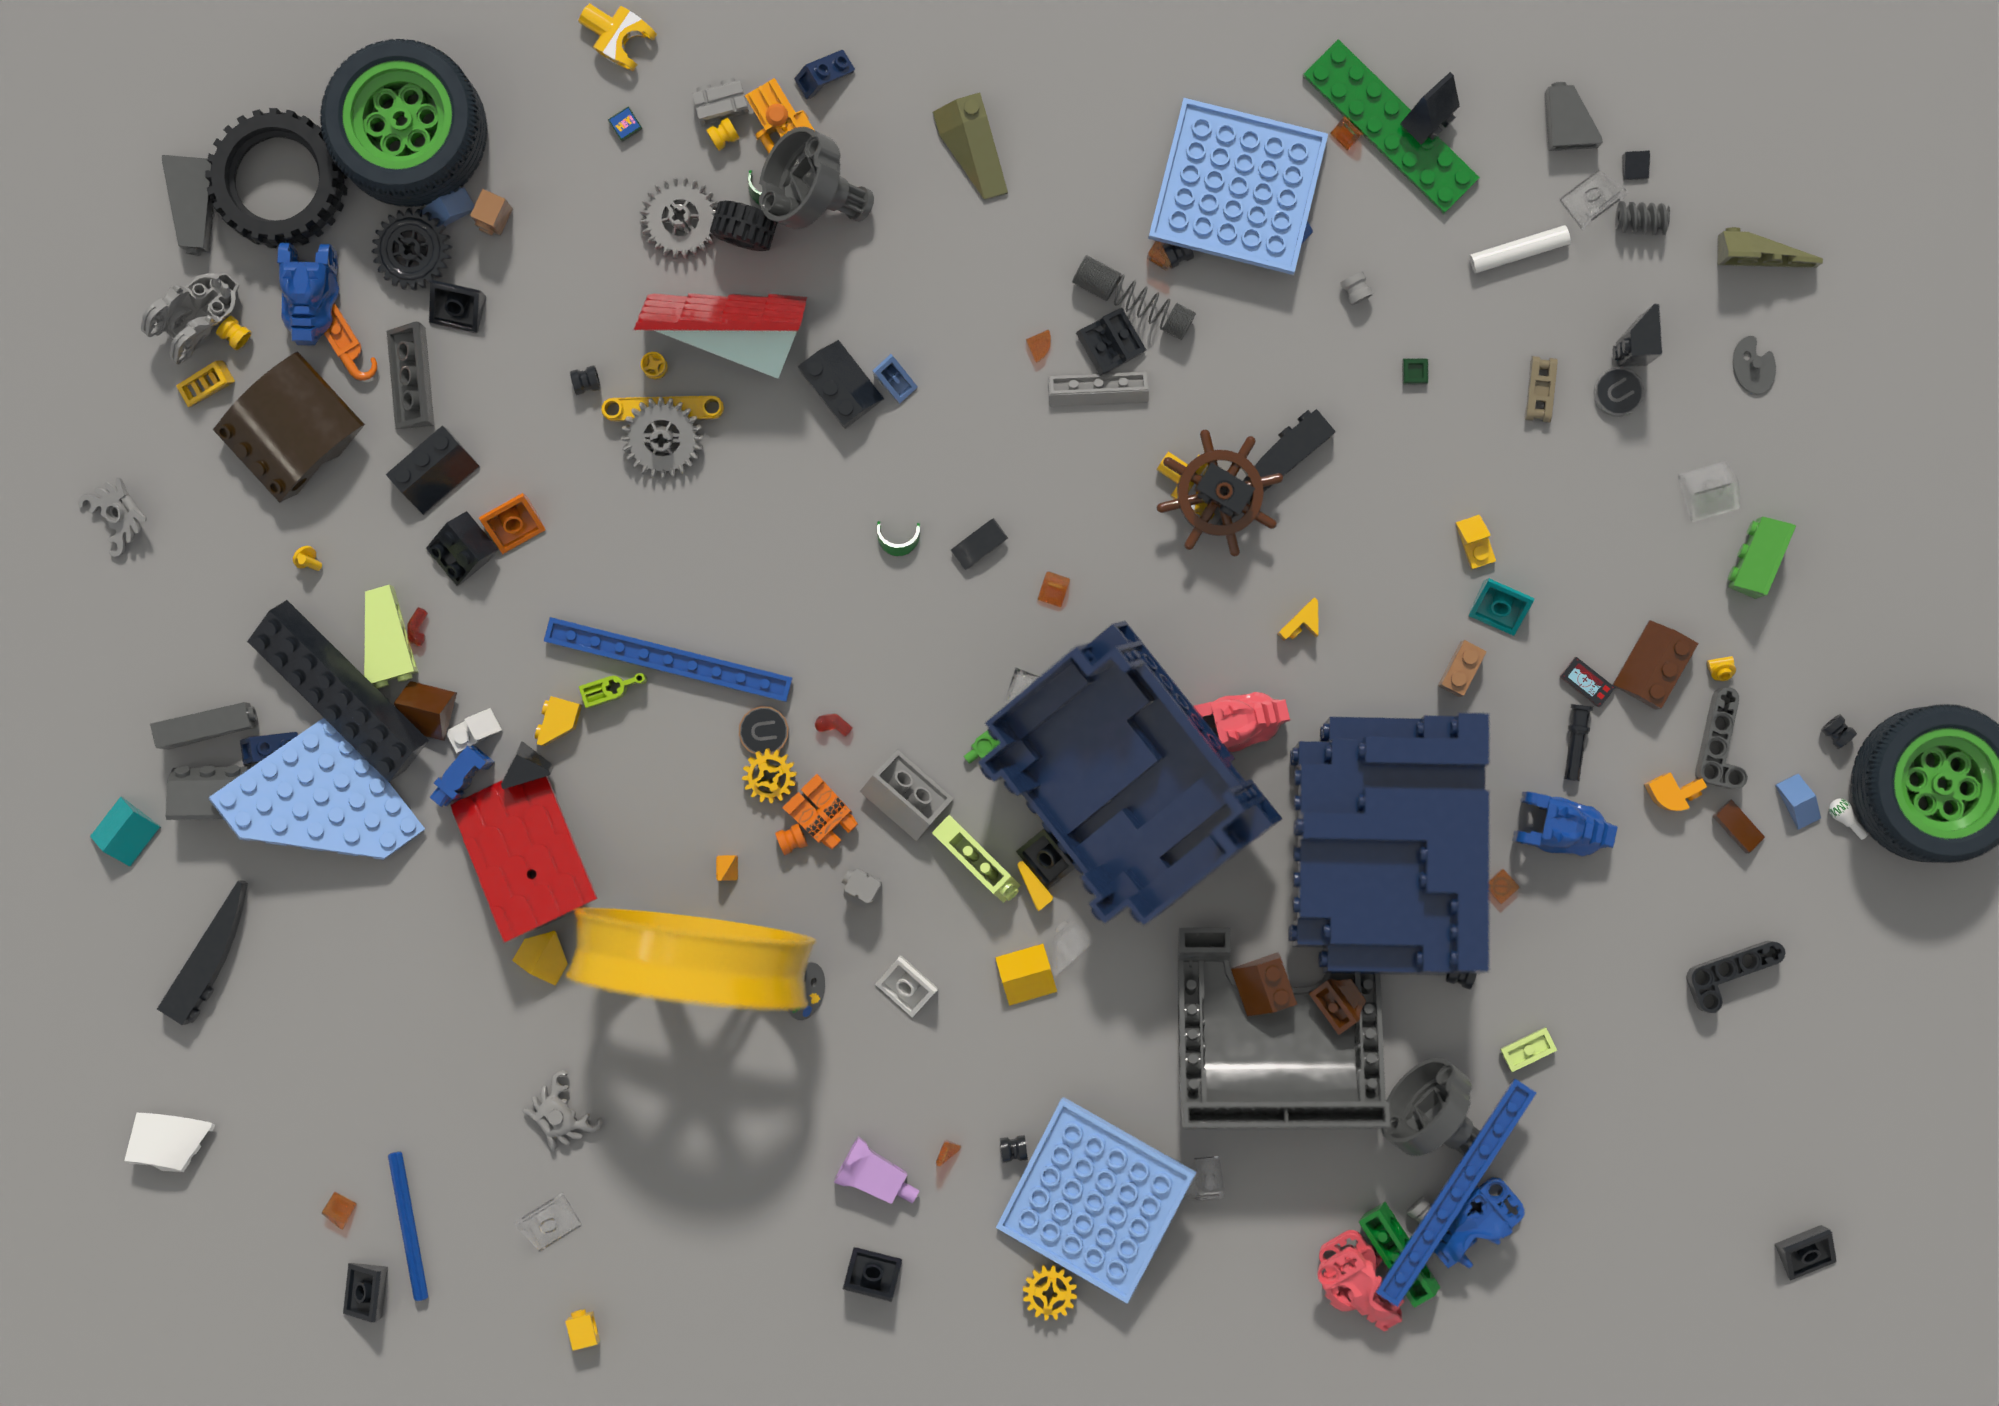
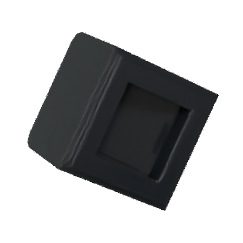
[1622,151,1650,180]

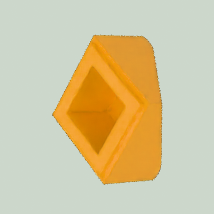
[716,855,738,881]

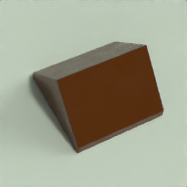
[394,681,457,741]

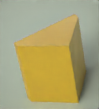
[995,944,1057,1006]

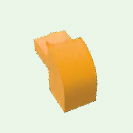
[1644,772,1707,811]

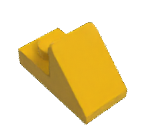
[1455,514,1496,570]
[1277,597,1318,641]

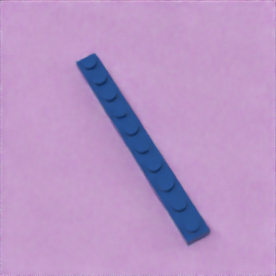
[544,617,793,702]
[1375,1078,1536,1307]

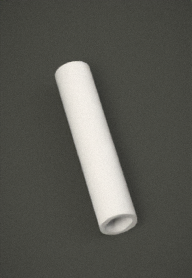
[1469,225,1571,274]

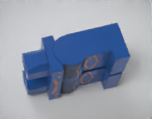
[430,746,494,807]

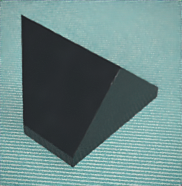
[501,741,553,789]

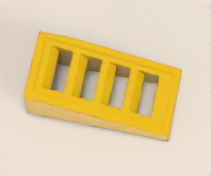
[176,360,235,407]
[1017,861,1053,912]

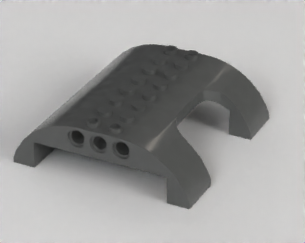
[1178,928,1391,1129]

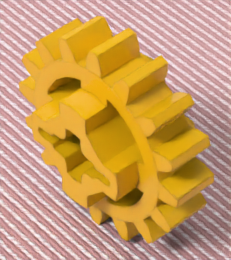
[742,748,797,803]
[1023,1264,1077,1321]

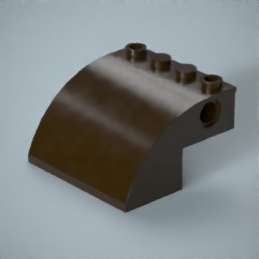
[213,352,365,503]

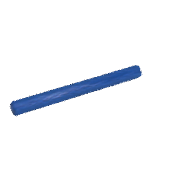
[388,1152,428,1301]

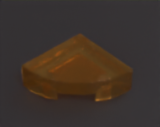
[1026,330,1051,363]

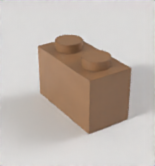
[470,189,513,236]
[1438,640,1487,697]

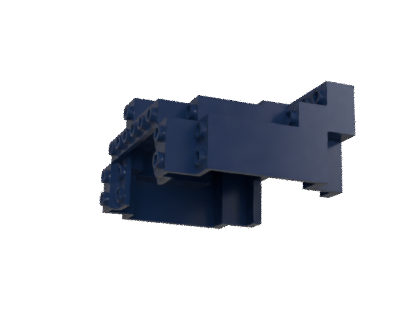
[978,621,1283,926]
[1288,713,1489,975]

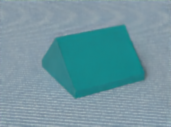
[1469,578,1535,636]
[90,796,161,867]

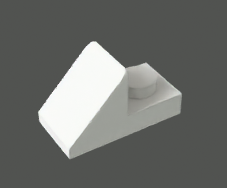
[447,708,502,754]

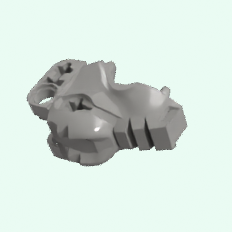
[141,272,239,365]

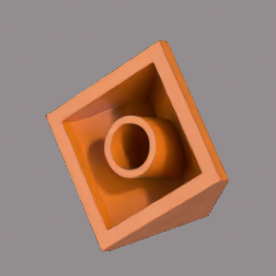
[479,493,546,554]

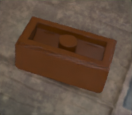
[1713,799,1765,853]

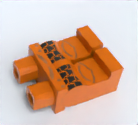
[782,774,858,850]

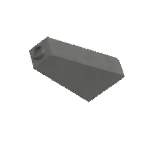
[162,155,214,255]
[150,702,257,750]

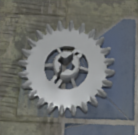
[640,177,718,259]
[621,397,703,479]

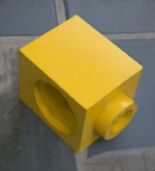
[565,1309,600,1351]

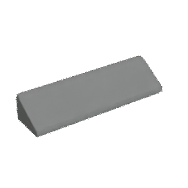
[1048,372,1149,407]

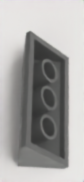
[387,322,435,429]

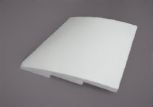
[124,1113,215,1172]

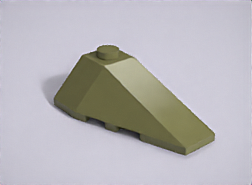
[933,92,1008,200]
[1717,227,1823,268]

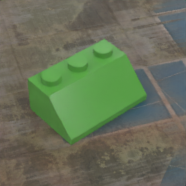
[1728,516,1796,599]

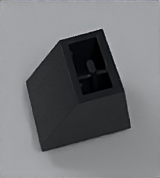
[426,511,498,586]

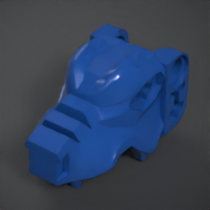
[277,243,339,346]
[1512,791,1618,857]
[1434,1177,1525,1268]

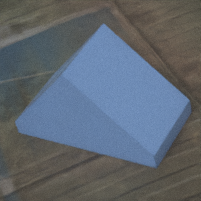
[422,187,475,227]
[873,354,918,403]
[1775,774,1821,830]

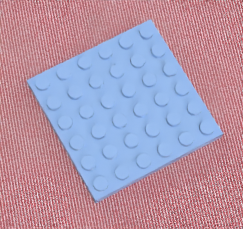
[1148,98,1328,275]
[996,1097,1197,1304]

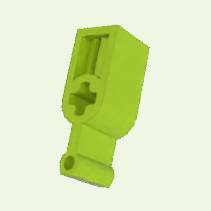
[578,673,648,709]

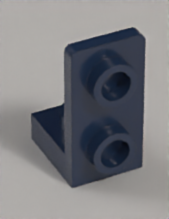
[794,50,855,100]
[240,732,298,765]

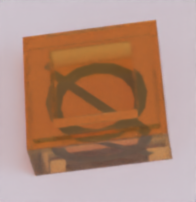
[1489,869,1520,904]

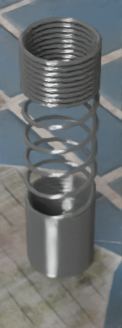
[1072,255,1196,341]

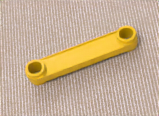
[601,396,724,422]

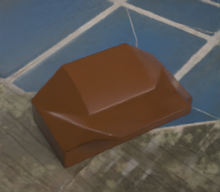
[1309,979,1366,1035]

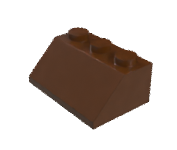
[1612,620,1699,710]

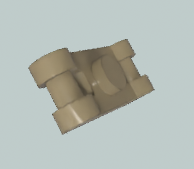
[1525,356,1558,423]

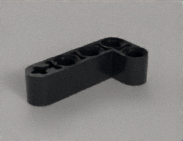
[1686,941,1785,1013]

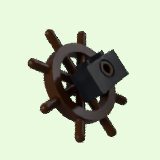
[1157,429,1283,557]

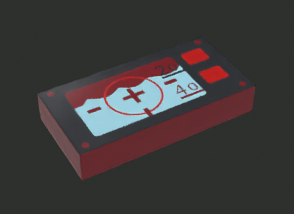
[1560,657,1616,707]

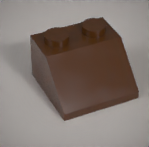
[1231,952,1297,1016]

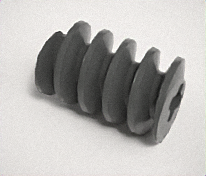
[1615,201,1670,235]

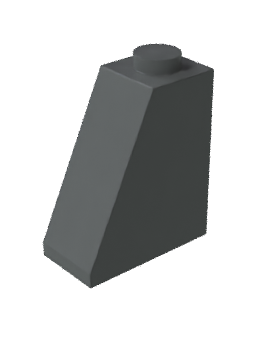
[1545,82,1603,151]

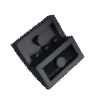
[1076,307,1146,376]

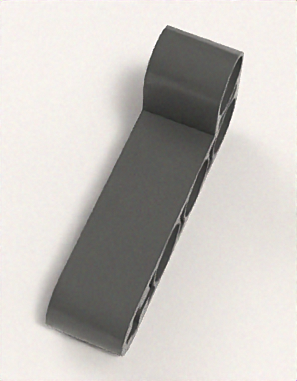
[1695,687,1748,789]

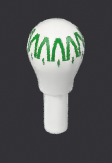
[1829,798,1869,840]

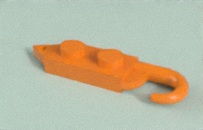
[324,302,377,381]

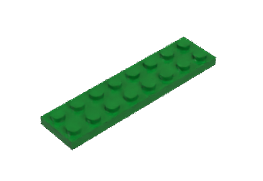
[1303,39,1480,214]

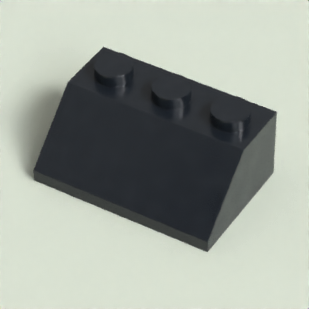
[1612,304,1662,367]
[798,340,884,429]
[386,425,480,515]

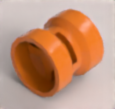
[775,823,808,855]

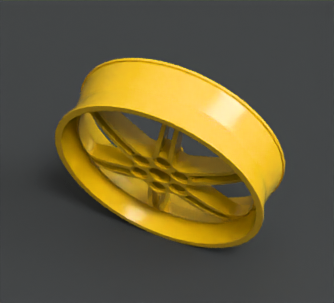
[566,908,816,1009]

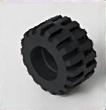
[710,200,778,252]

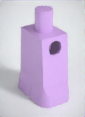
[834,1136,919,1204]

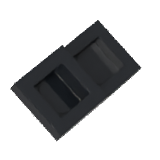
[951,518,1008,570]

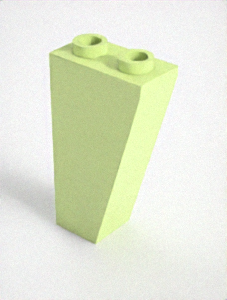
[364,585,418,689]
[932,815,1021,903]

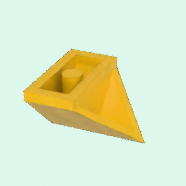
[512,930,568,986]

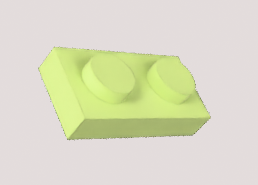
[1500,1027,1557,1072]

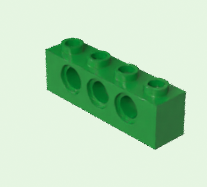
[1358,1202,1440,1308]

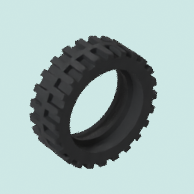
[205,108,348,249]

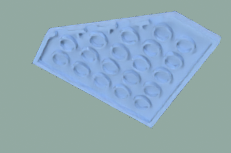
[209,718,425,860]

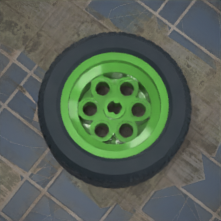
[320,39,487,207]
[1851,704,1999,863]

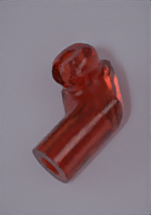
[407,607,428,646]
[815,713,853,737]

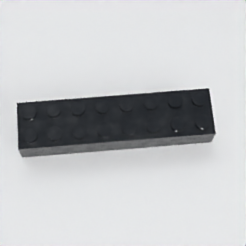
[247,600,429,782]

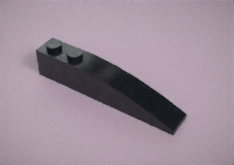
[1216,409,1336,525]
[157,880,248,1025]

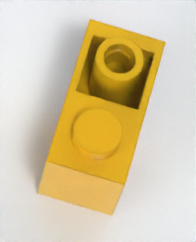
[535,696,582,746]

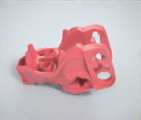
[1194,692,1290,752]
[1318,1230,1404,1331]

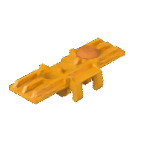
[745,78,814,154]

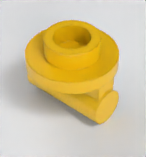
[293,546,322,571]
[1707,656,1736,681]

